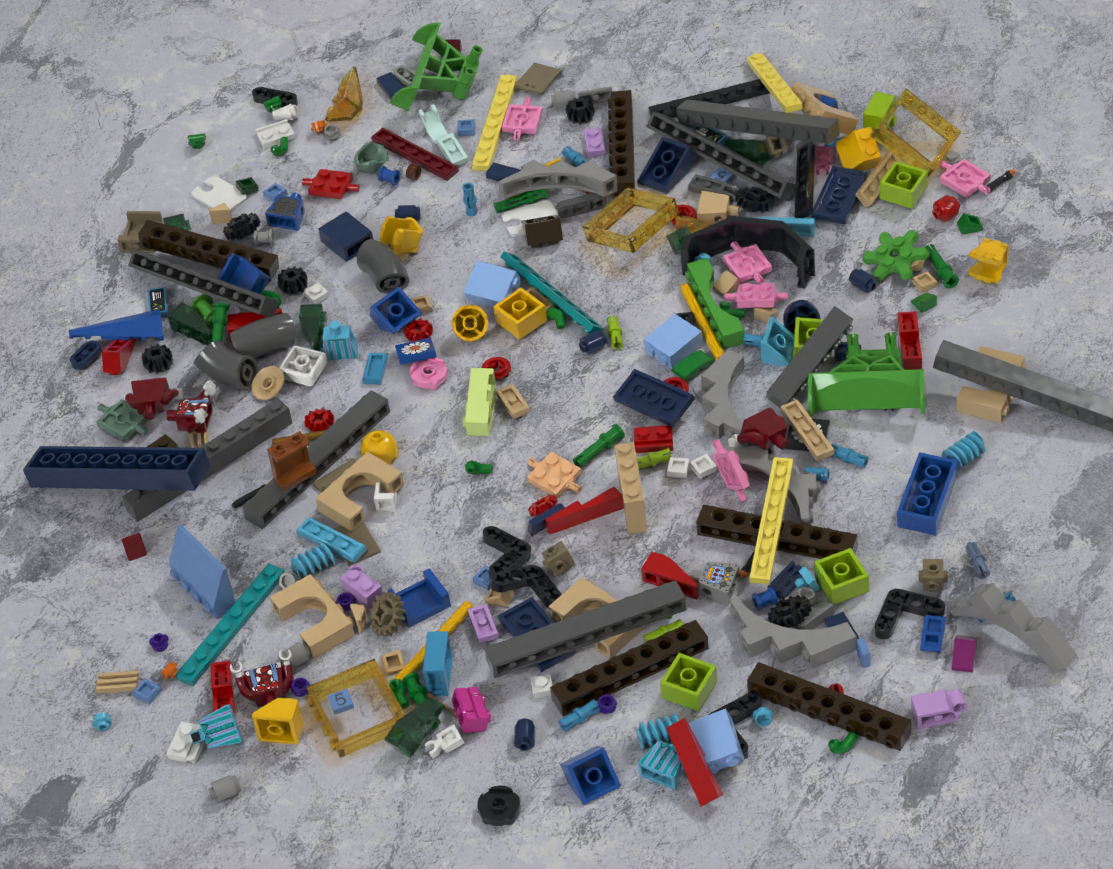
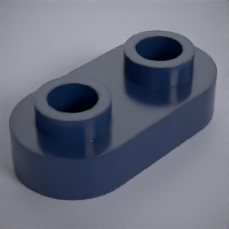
[70,340,102,370]

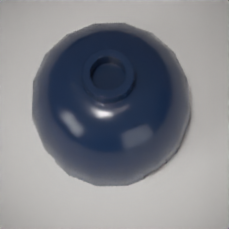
[783,300,821,334]

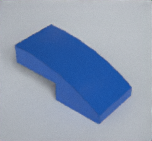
[920,615,946,653]

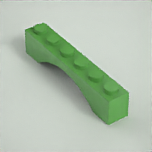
[685,258,745,349]

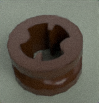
[406,163,422,181]

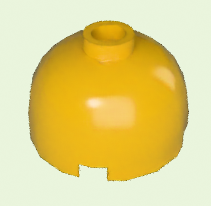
[451,305,488,342]
[360,430,399,465]

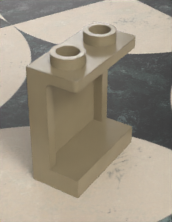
[117,211,164,253]

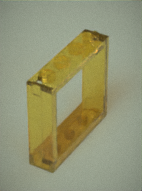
[870,88,961,177]
[582,187,679,253]
[306,659,409,758]

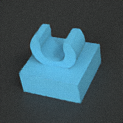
[794,566,821,593]

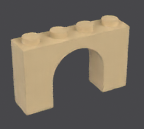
[791,82,859,135]
[956,346,1027,423]
[614,442,647,534]
[315,452,404,532]
[270,574,355,659]
[549,577,643,658]

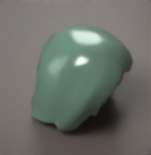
[354,141,389,174]

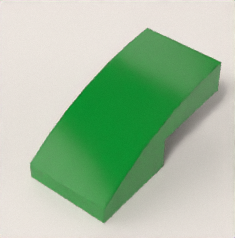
[672,350,714,380]

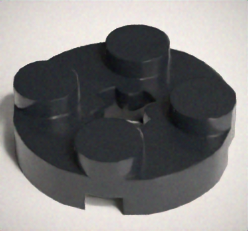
[477,785,521,826]

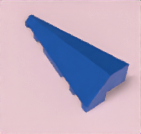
[69,309,164,341]

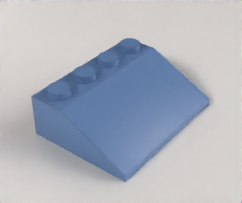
[169,524,235,619]

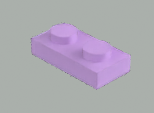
[584,127,606,157]
[467,604,499,644]

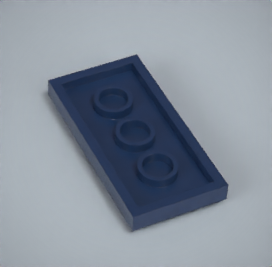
[811,166,867,224]
[613,369,695,428]
[498,597,576,672]

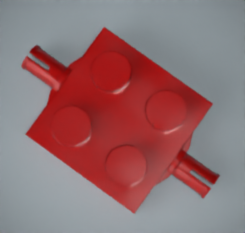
[302,169,360,199]

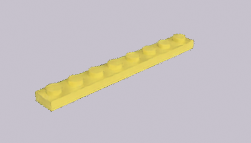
[747,53,803,113]
[472,75,518,171]
[750,457,793,585]

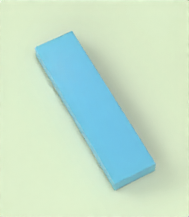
[296,517,367,563]

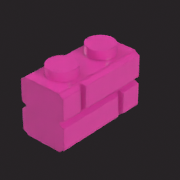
[451,687,491,733]

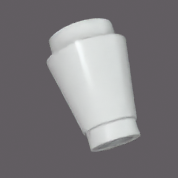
[272,104,299,121]

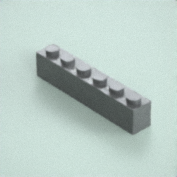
[766,306,853,408]

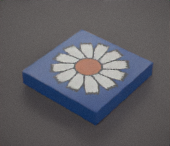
[395,338,437,365]

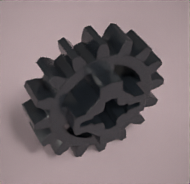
[735,187,774,213]
[223,213,261,241]
[767,595,812,628]

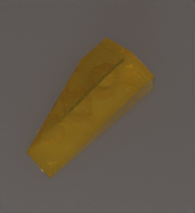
[325,66,363,121]

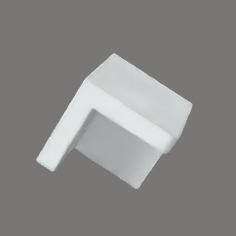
[374,482,398,512]

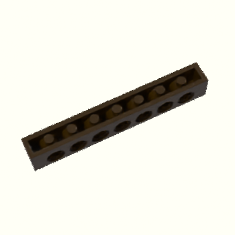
[608,90,635,197]
[138,220,279,282]
[696,504,858,559]
[550,620,709,717]
[747,662,911,751]

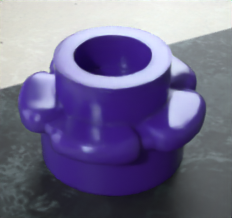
[336,593,356,611]
[149,633,169,652]
[291,678,311,697]
[597,695,617,714]

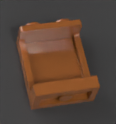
[267,431,317,492]

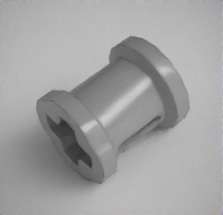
[254,229,274,246]

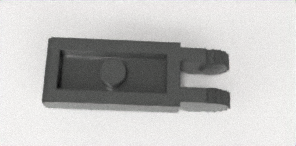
[688,174,739,203]

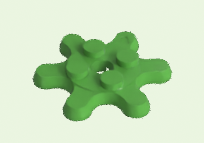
[862,230,929,282]

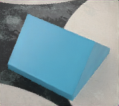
[761,317,794,367]

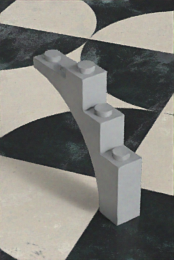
[498,160,617,199]
[701,349,757,447]
[723,446,820,525]
[949,583,1077,671]
[729,596,857,668]

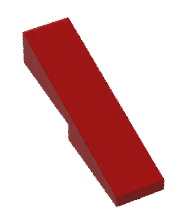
[897,311,922,370]
[545,487,624,535]
[211,660,236,719]
[666,718,724,807]

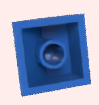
[369,287,422,334]
[560,746,621,805]

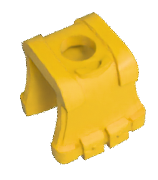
[379,216,424,255]
[968,238,1009,284]

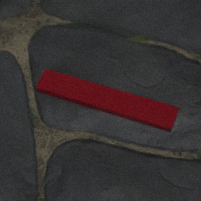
[371,128,459,181]

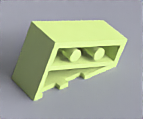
[463,368,497,436]

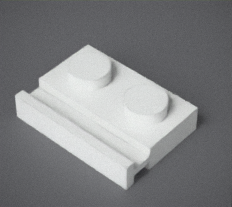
[255,119,296,149]
[166,721,206,764]

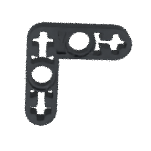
[483,526,531,580]
[490,565,562,608]
[874,588,945,640]
[708,693,762,760]

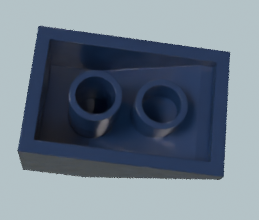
[637,136,697,194]

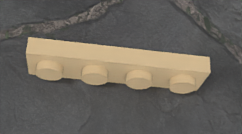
[855,149,903,208]
[780,399,834,461]

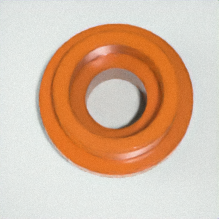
[311,120,327,133]
[161,661,179,680]

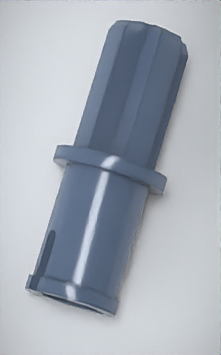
[965,542,990,579]

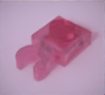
[814,146,833,175]

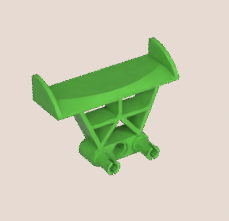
[390,22,483,111]
[808,332,927,416]

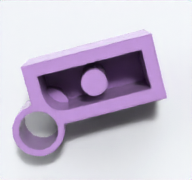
[340,565,382,613]
[911,689,967,729]

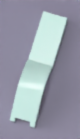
[418,104,468,166]

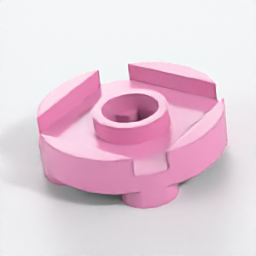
[410,357,448,390]

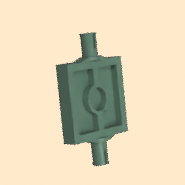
[96,399,149,442]

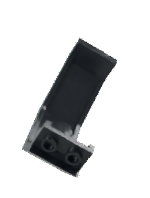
[680,216,815,288]

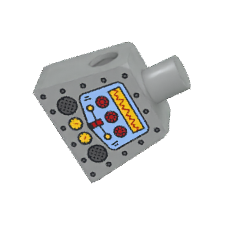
[690,562,740,606]

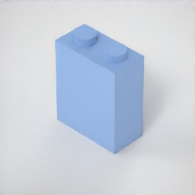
[463,261,520,307]
[644,314,703,369]
[689,708,744,774]

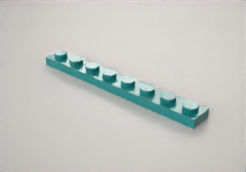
[500,251,604,334]
[175,563,285,686]

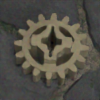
[368,592,406,636]

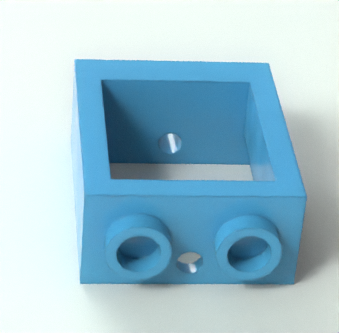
[423,631,453,696]

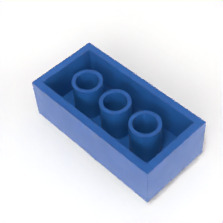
[897,452,958,536]

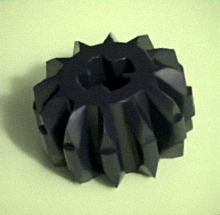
[565,96,595,124]
[277,266,308,296]
[141,344,173,374]

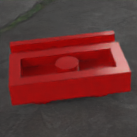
[634,425,673,453]

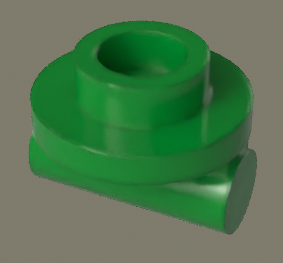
[263,96,282,113]
[188,133,206,149]

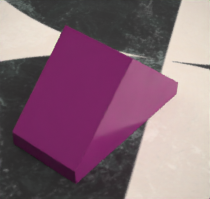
[952,635,978,673]

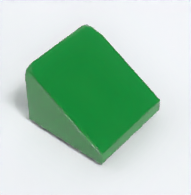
[957,213,983,234]
[911,293,937,313]

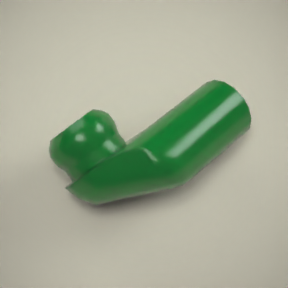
[270,137,289,156]
[262,290,282,308]
[719,301,744,318]
[546,307,566,329]
[465,460,493,474]
[389,679,409,710]
[828,732,858,754]

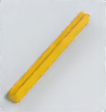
[681,283,724,360]
[394,601,473,681]

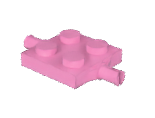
[502,97,543,141]
[940,159,991,198]
[723,241,772,284]
[725,282,788,308]
[711,439,750,502]

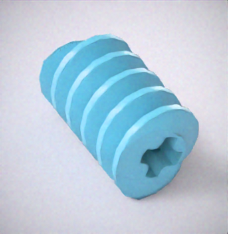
[942,431,986,470]
[290,543,335,580]
[636,713,679,750]

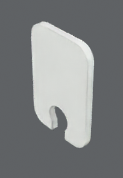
[192,176,247,212]
[502,200,559,237]

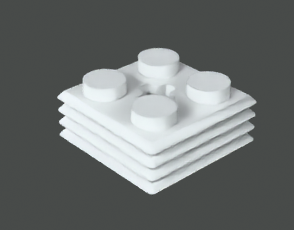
[279,346,328,386]

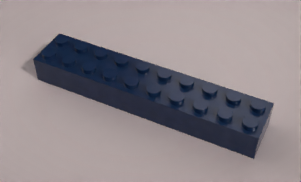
[23,446,211,491]

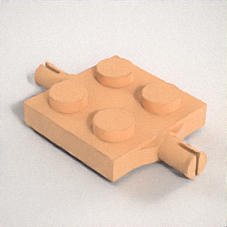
[527,451,582,498]

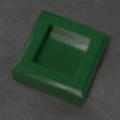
[236,177,258,195]

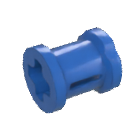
[378,166,401,186]
[752,587,778,611]

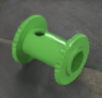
[190,294,215,329]

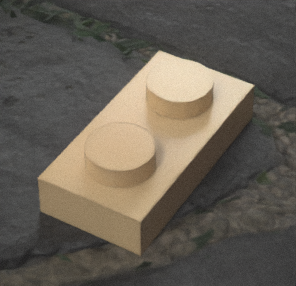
[496,384,530,419]

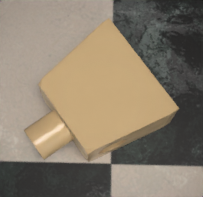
[697,191,739,227]

